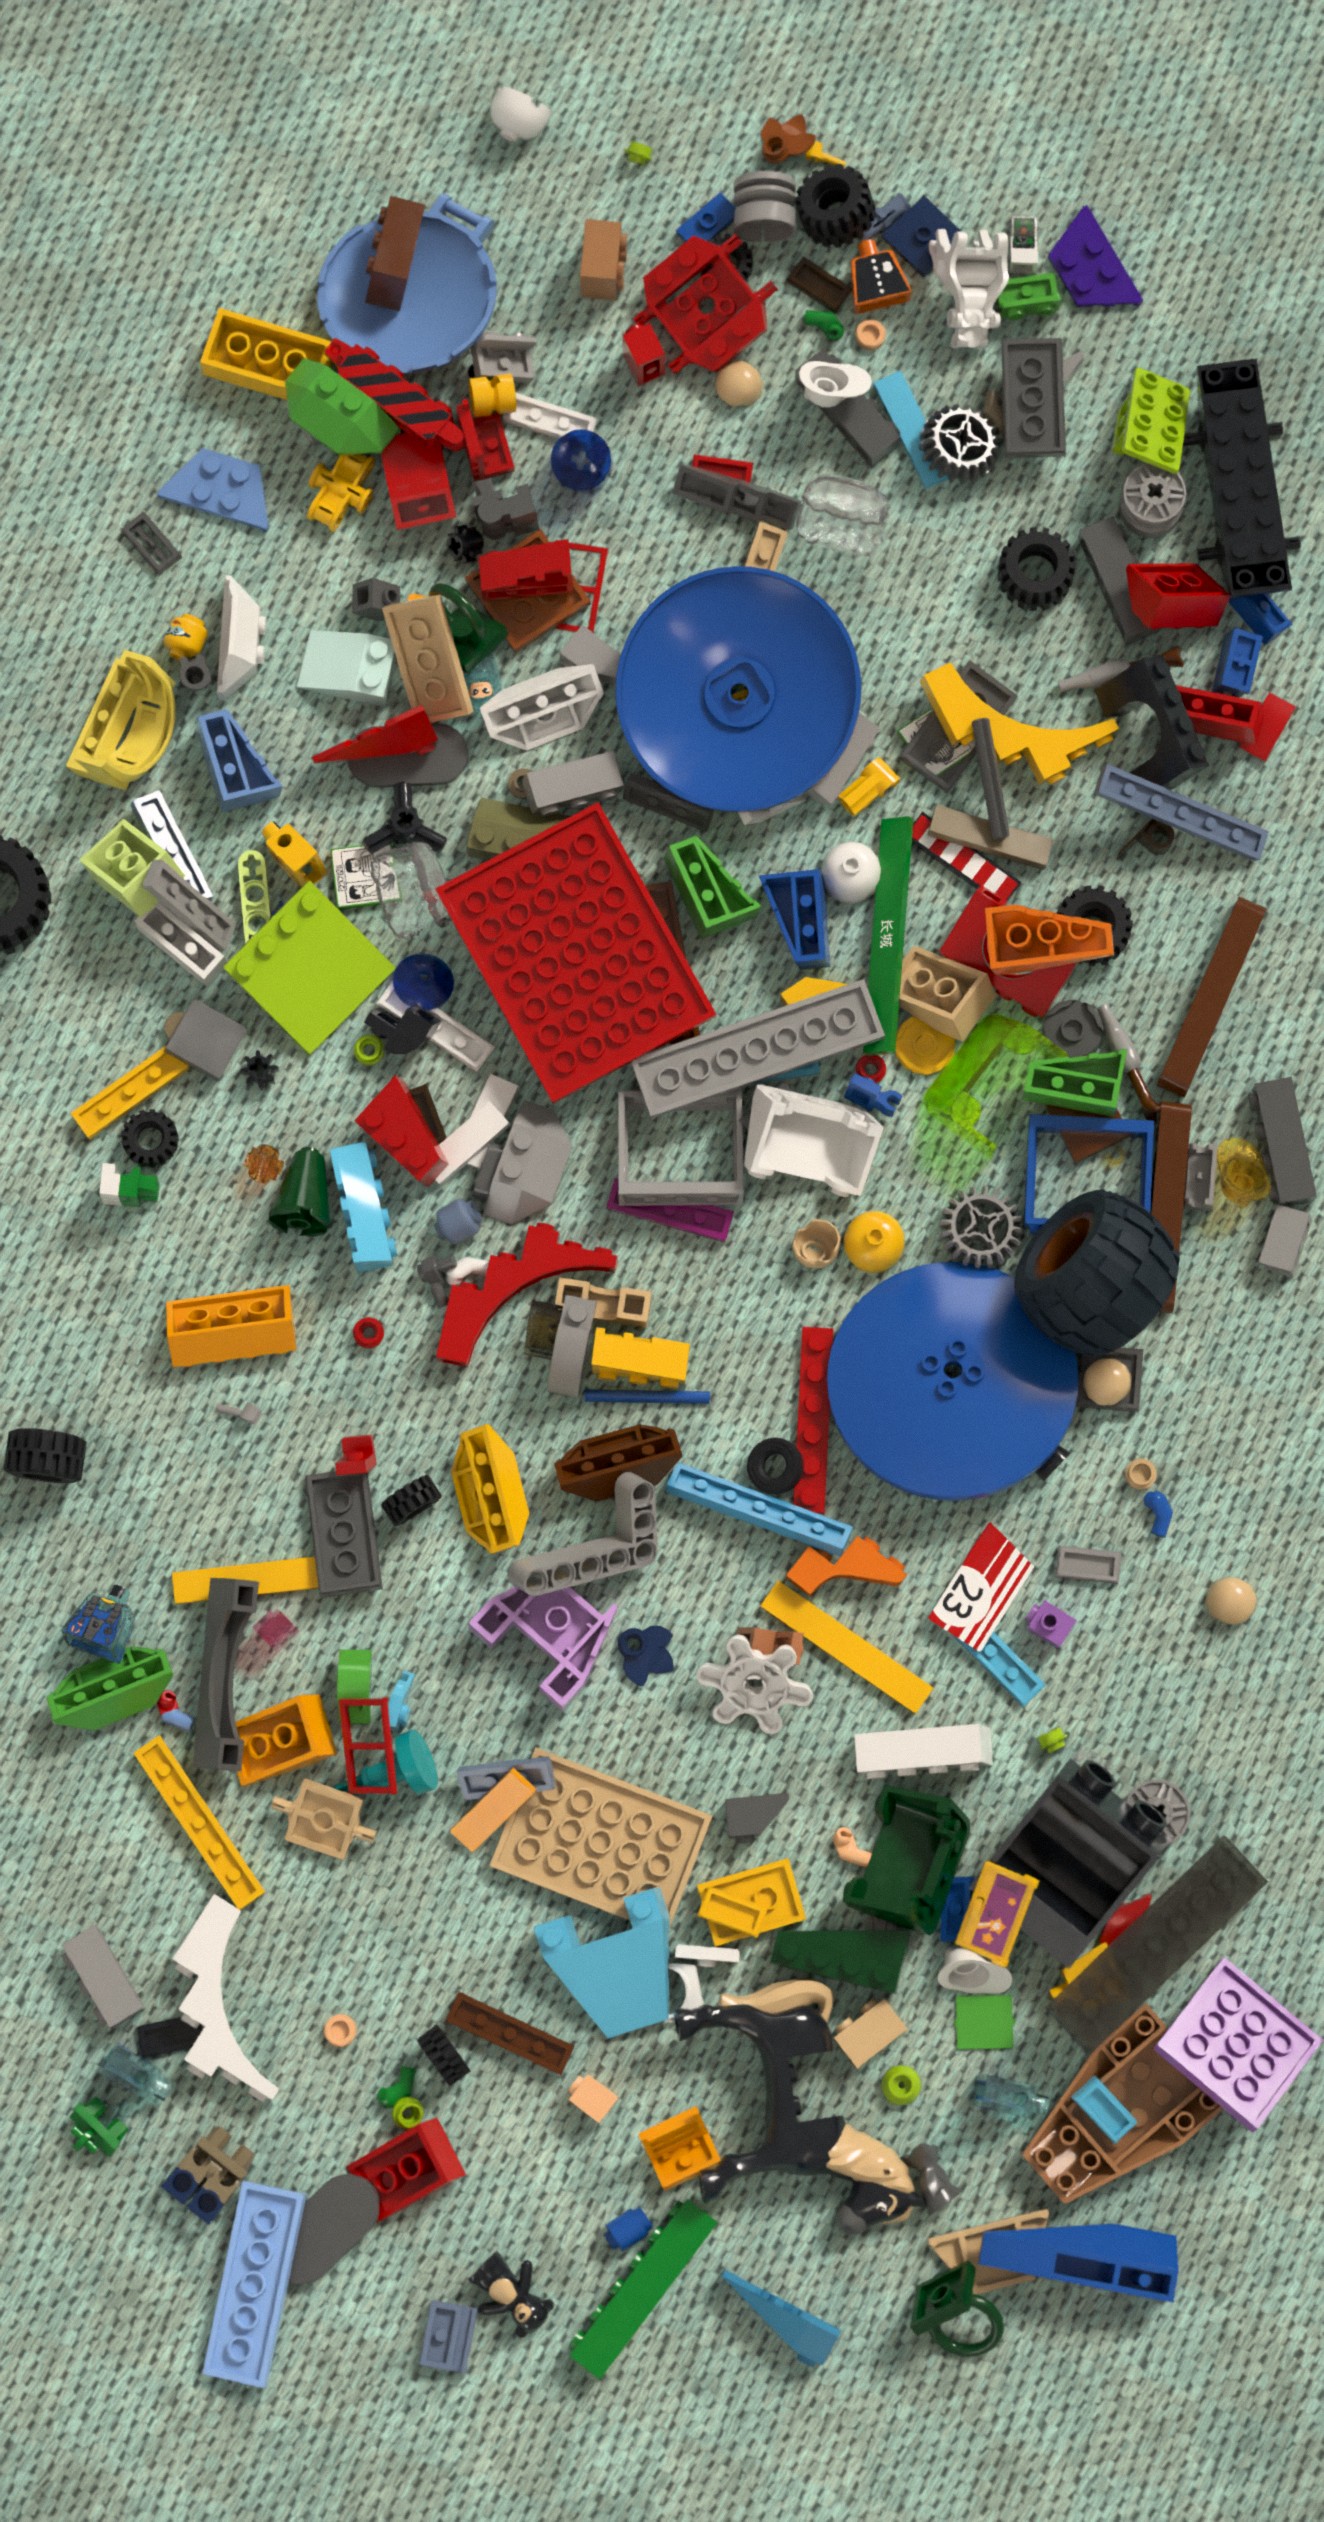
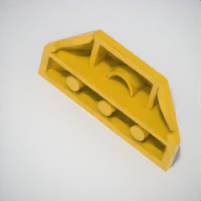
[451,1424,529,1554]

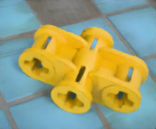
[307,454,376,533]

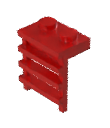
[456,399,515,482]

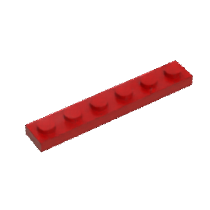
[794,1327,834,1515]

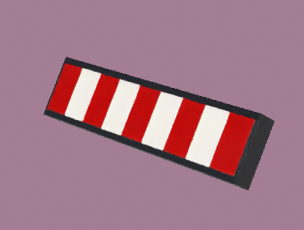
[912,812,1021,901]

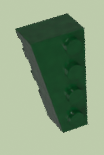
[771,1930,911,1995]

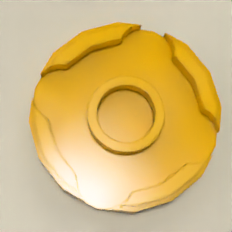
[895,1016,955,1075]

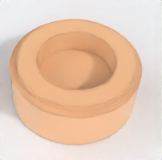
[855,319,886,351]
[324,2014,357,2047]

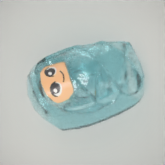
[462,651,502,712]

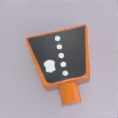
[850,239,911,315]

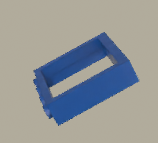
[1023,1114,1154,1235]

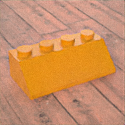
[166,1285,297,1367]

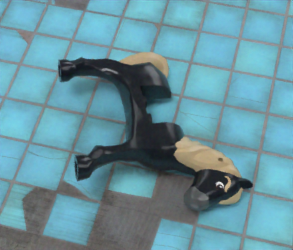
[674,1978,927,2235]

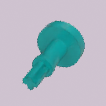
[335,1730,438,1795]

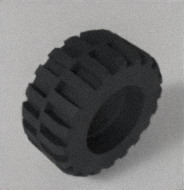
[0,835,51,955]

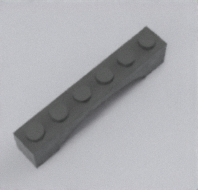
[193,1578,259,1771]

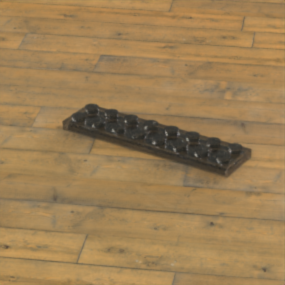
[1045,1835,1268,2055]

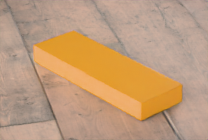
[449,1768,536,1853]

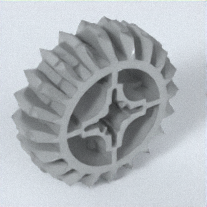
[939,1186,1023,1269]

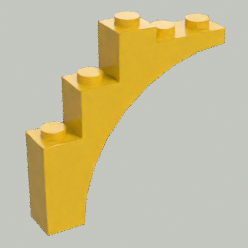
[919,662,1119,785]

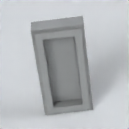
[1056,1545,1122,1584]

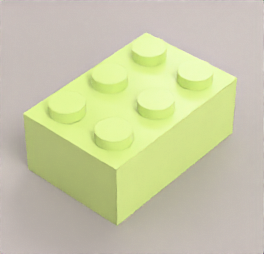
[79,819,186,917]

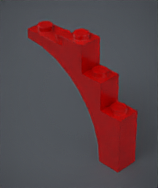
[436,1223,618,1368]

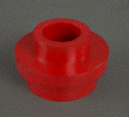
[855,1055,886,1084]
[353,1317,384,1349]

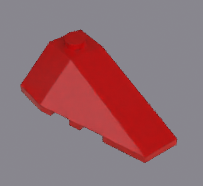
[312,705,439,764]

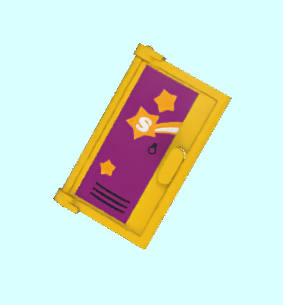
[955,1861,1039,1967]

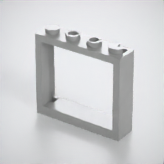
[618,1088,743,1206]

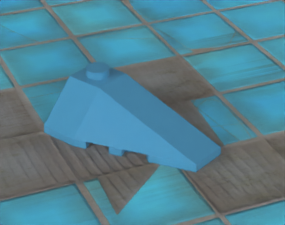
[722,2269,841,2368]

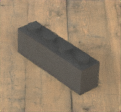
[795,349,900,468]
[1078,516,1161,645]
[1248,1077,1317,1207]

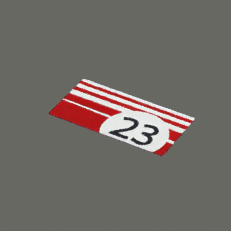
[928,1522,1034,1652]

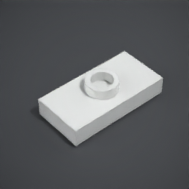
[675,1945,740,1968]

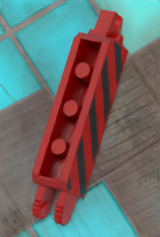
[324,338,465,453]

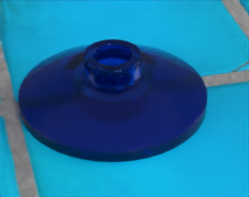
[393,954,454,1010]

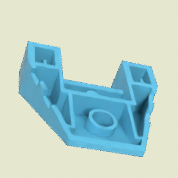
[534,1887,670,2038]

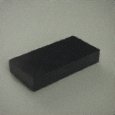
[137,2017,203,2058]

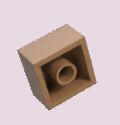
[580,219,628,300]

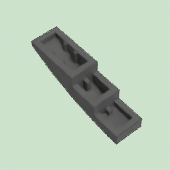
[672,464,801,530]

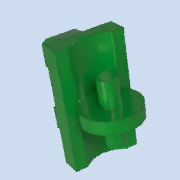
[70,2097,128,2157]

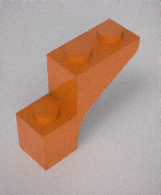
[786,1536,907,1597]

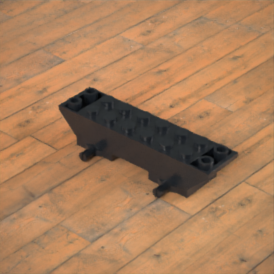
[1183,358,1301,598]

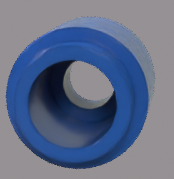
[603,2206,653,2252]

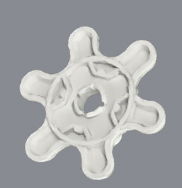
[696,1635,813,1734]

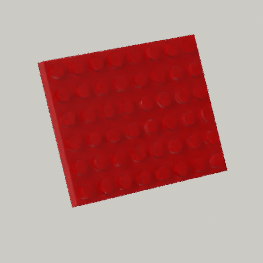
[435,802,717,1104]

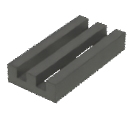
[120,511,182,576]

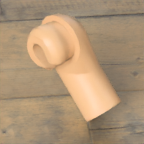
[833,1827,872,1868]

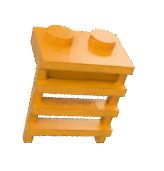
[638,2106,721,2191]

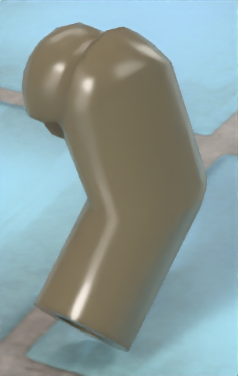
[983,390,1004,436]

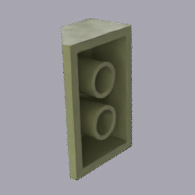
[467,797,571,860]

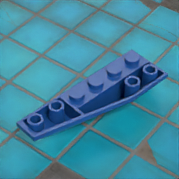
[978,2223,1179,2303]

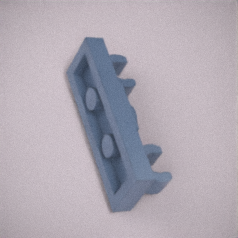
[457,1756,556,1800]

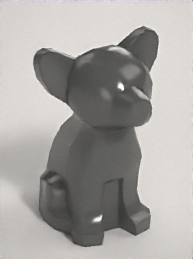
[179,654,218,691]
[900,2143,962,2216]

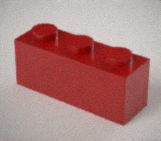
[1176,685,1264,745]

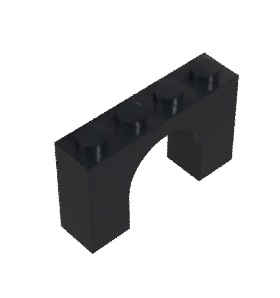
[1094,655,1209,790]

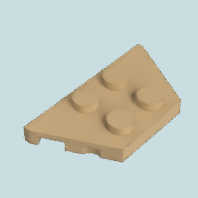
[927,2208,1049,2294]

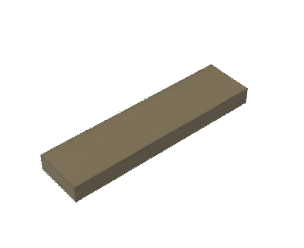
[927,804,1053,870]

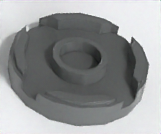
[1042,1000,1104,1058]

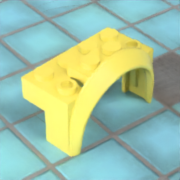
[66,650,176,791]

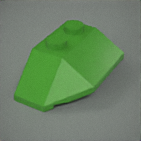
[285,358,400,455]
[46,1646,174,1731]

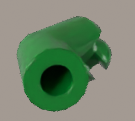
[377,2066,416,2107]

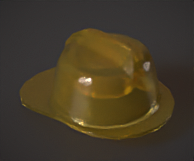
[1217,1137,1271,1208]

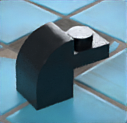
[364,1004,441,1054]

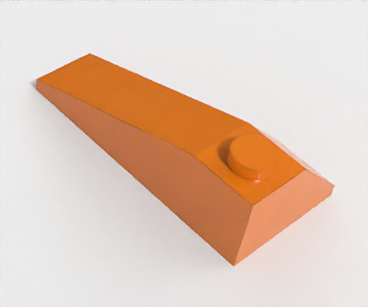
[985,904,1114,975]

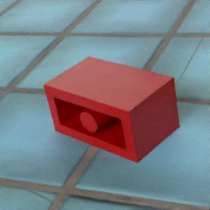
[622,323,665,386]

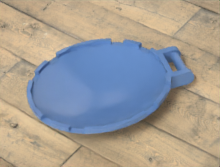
[317,193,497,373]

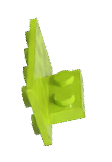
[1112,367,1190,474]

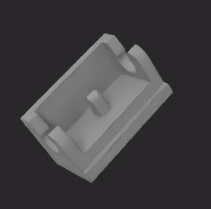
[1183,1143,1218,1211]
[1259,1204,1312,1278]

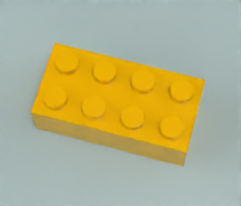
[200,308,333,400]

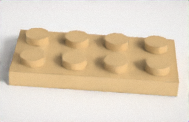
[382,594,474,722]

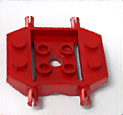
[632,234,778,375]

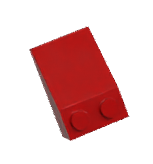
[346,2117,466,2223]

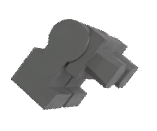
[472,478,540,540]

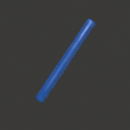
[585,1389,710,1404]

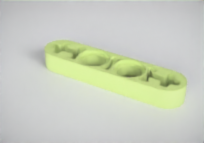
[238,850,271,943]

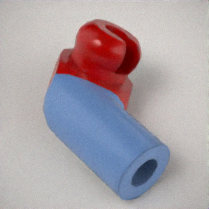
[157,1690,195,1732]

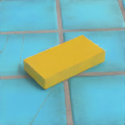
[697,1886,768,1938]

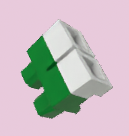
[99,1163,160,1207]

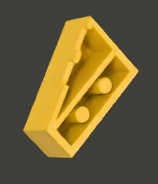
[592,1327,690,1389]

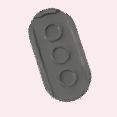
[347,724,469,788]
[289,2174,380,2285]

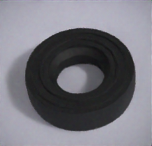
[747,1438,804,1495]

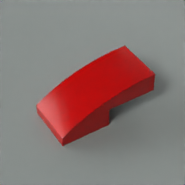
[1239,692,1296,761]

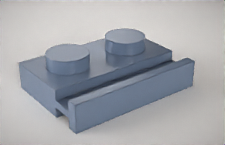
[419,2300,478,2374]

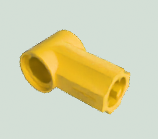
[838,757,901,817]

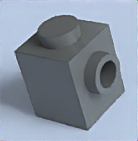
[352,578,400,621]

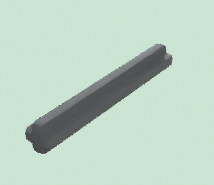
[972,718,1010,839]

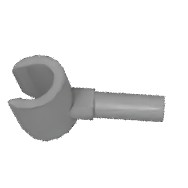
[216,1402,262,1424]

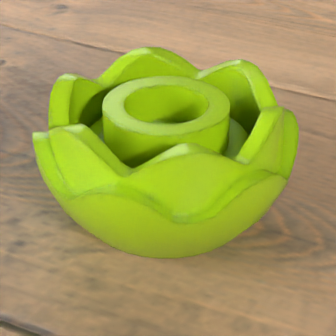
[881,2065,921,2105]

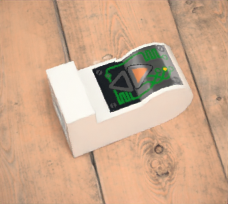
[1009,216,1038,274]

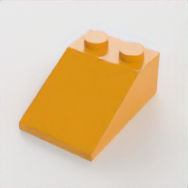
[236,1695,338,1787]

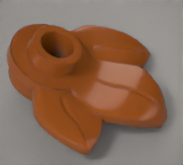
[761,114,816,164]

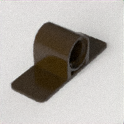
[1116,819,1175,860]

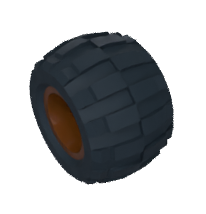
[1014,1189,1180,1357]

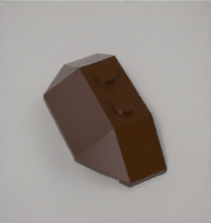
[554,1424,683,1502]

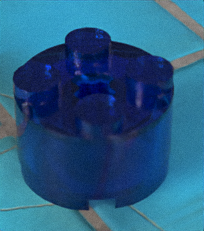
[551,429,613,493]

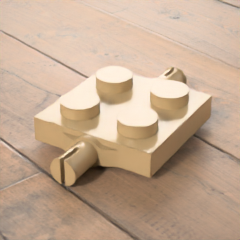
[271,1779,377,1860]

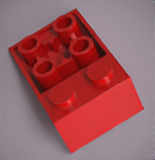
[381,433,457,530]

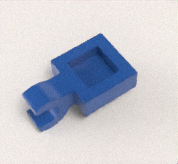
[844,1073,902,1117]

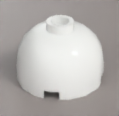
[490,86,552,142]
[821,841,881,904]

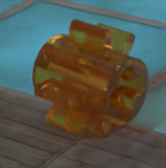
[243,1144,284,1183]

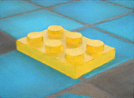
[697,1858,806,1947]

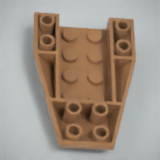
[1022,2003,1223,2204]

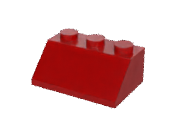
[1126,563,1230,630]

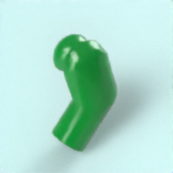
[804,310,844,341]

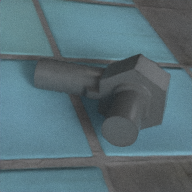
[417,1255,457,1309]

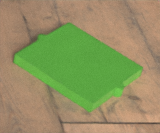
[953,1995,1016,2049]

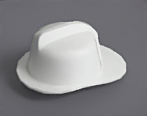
[799,361,872,408]
[937,1947,1013,1994]

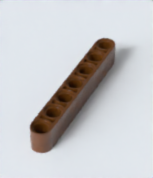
[1156,896,1267,1098]
[1151,1101,1192,1314]

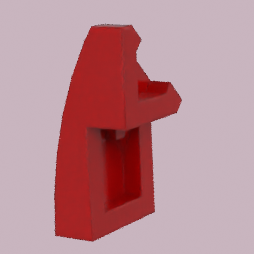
[1099,1894,1152,1954]

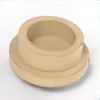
[1125,1458,1157,1490]

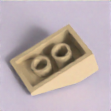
[899,945,997,1042]

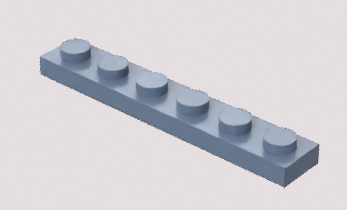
[1094,764,1269,861]

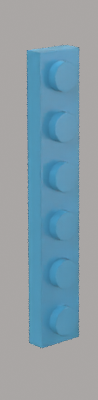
[665,1462,853,1557]

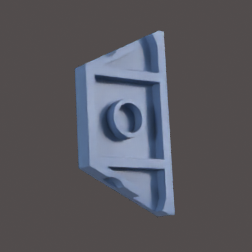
[157,448,269,531]

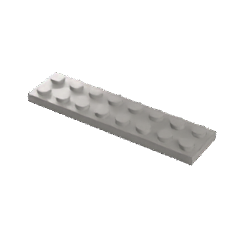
[631,979,885,1119]

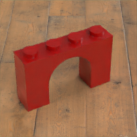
[939,886,1079,1018]

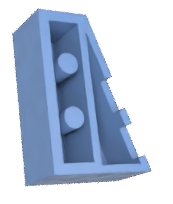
[196,709,283,812]

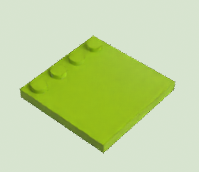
[222,880,396,1055]

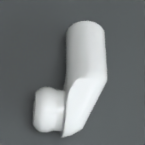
[446,1257,489,1286]

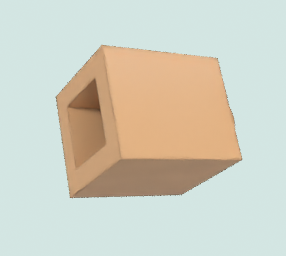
[568,2074,619,2123]

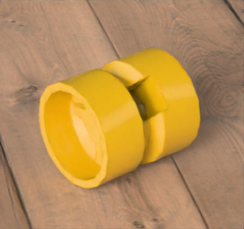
[468,373,516,418]

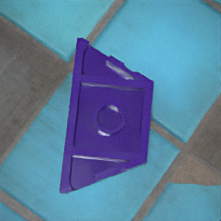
[1048,205,1144,308]

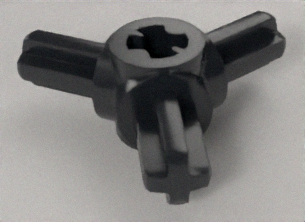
[363,782,447,854]

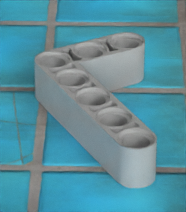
[508,1472,658,1596]

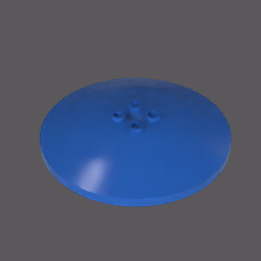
[616,566,862,813]
[827,1262,1078,1501]

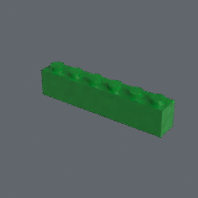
[569,2199,718,2380]

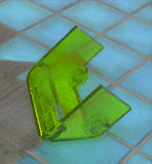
[923,1013,1068,1160]

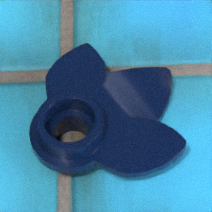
[618,1625,674,1687]

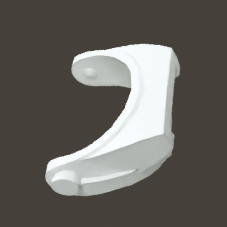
[664,1963,704,2023]

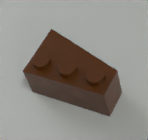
[365,196,425,312]

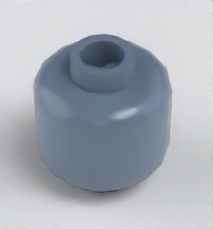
[434,1198,482,1244]

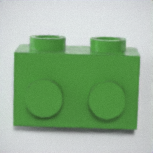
[997,273,1061,321]

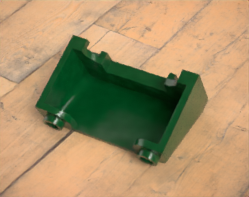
[842,1785,970,1935]

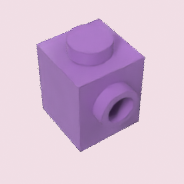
[1025,1600,1077,1649]

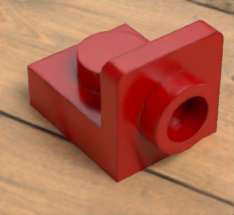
[335,1434,377,1476]

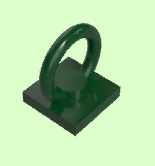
[429,583,509,674]
[910,2260,1004,2357]

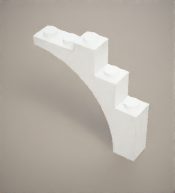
[172,1894,279,2103]

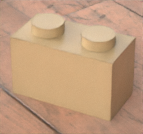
[833,1998,907,2069]

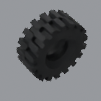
[1057,885,1133,966]

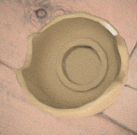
[715,361,764,407]
[792,1219,841,1268]
[1083,1358,1132,1406]
[1205,1577,1257,1625]

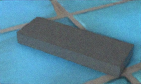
[622,772,714,832]

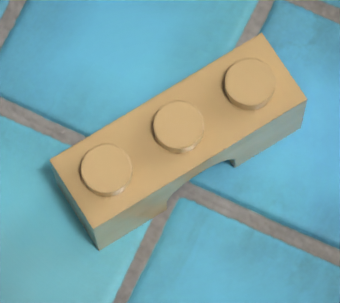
[554,1277,652,1328]

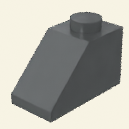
[725,1793,789,1844]

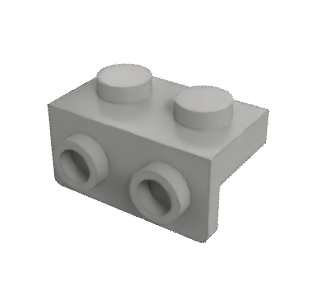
[470,332,536,383]

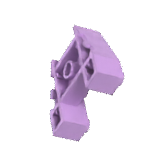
[469,1587,618,1712]

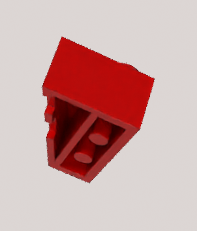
[478,539,573,601]
[354,1075,449,1187]

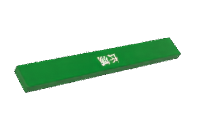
[863,816,914,1056]

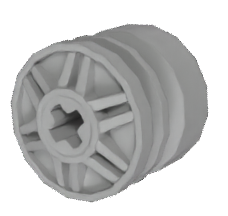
[733,171,796,242]
[1119,463,1187,538]
[1124,1780,1190,1846]

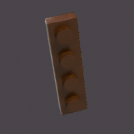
[445,1992,575,2075]

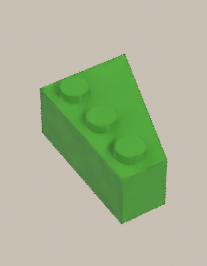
[664,835,762,939]
[1023,1049,1127,1117]

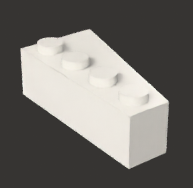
[854,1724,993,1779]

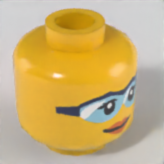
[163,614,208,660]

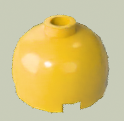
[843,1211,905,1273]

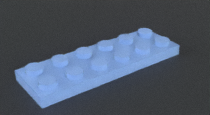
[202,2180,307,2388]

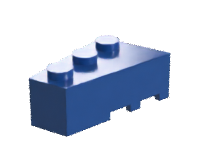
[758,869,831,970]

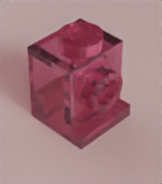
[252,1609,299,1653]

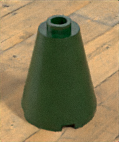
[268,1147,330,1237]

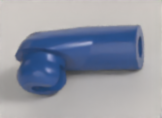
[1144,1491,1173,1538]

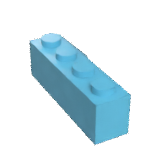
[329,1141,398,1273]

